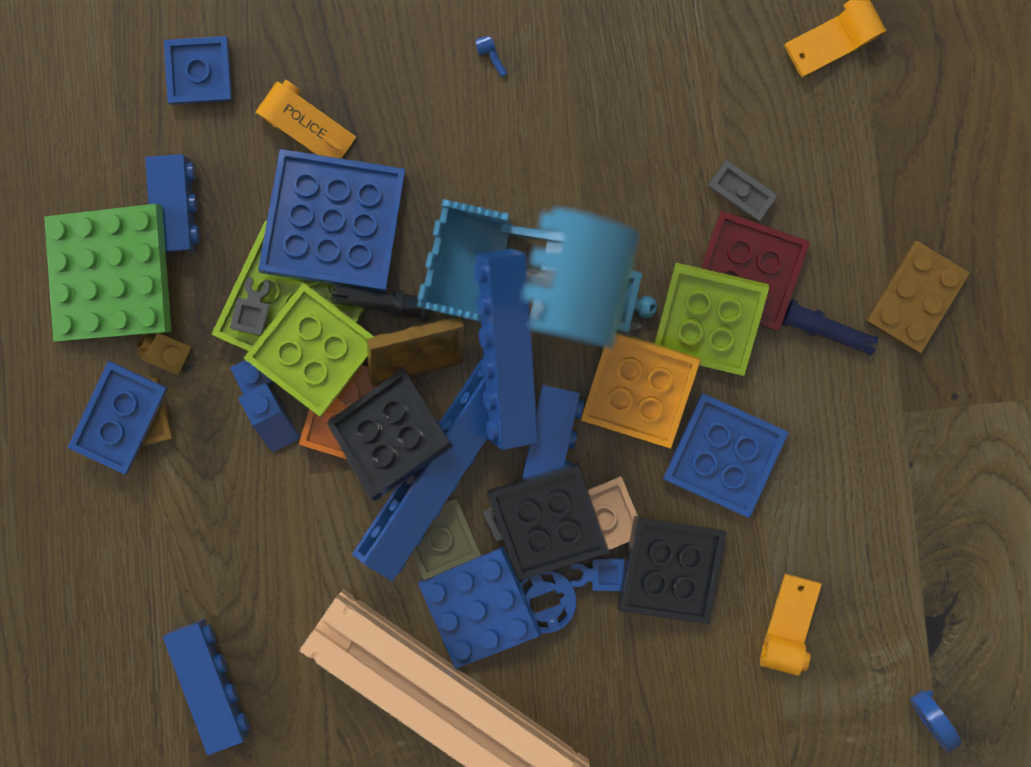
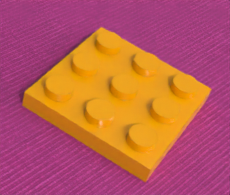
[581,332,701,449]

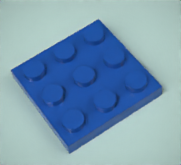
[662,393,789,518]
[418,546,542,669]

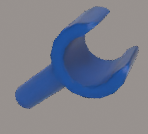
[475,36,508,77]

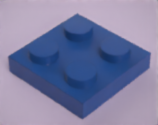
[164,36,233,105]

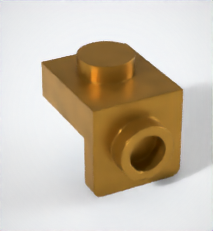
[137,333,191,375]

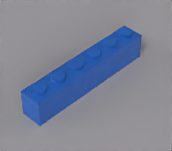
[474,249,538,450]

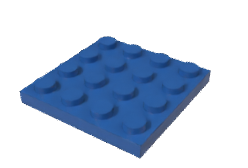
[258,149,405,293]

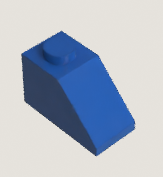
[238,383,301,453]

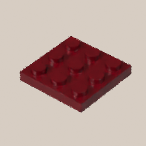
[700,211,810,331]

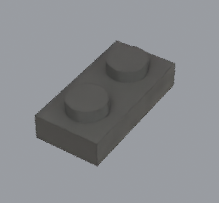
[707,159,778,222]

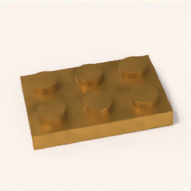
[865,240,970,353]
[367,317,464,386]

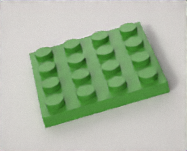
[44,204,171,342]

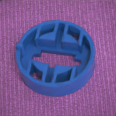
[519,570,576,633]
[909,690,962,753]

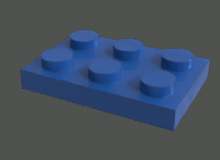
[67,361,168,475]

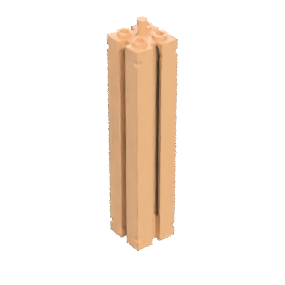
[299,589,590,767]

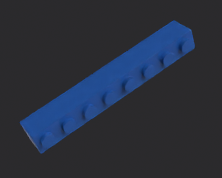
[352,356,489,582]

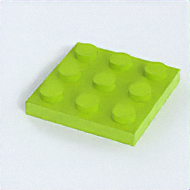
[654,262,769,376]
[244,283,374,417]

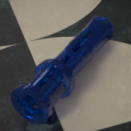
[782,299,879,356]

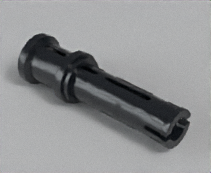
[331,284,429,322]

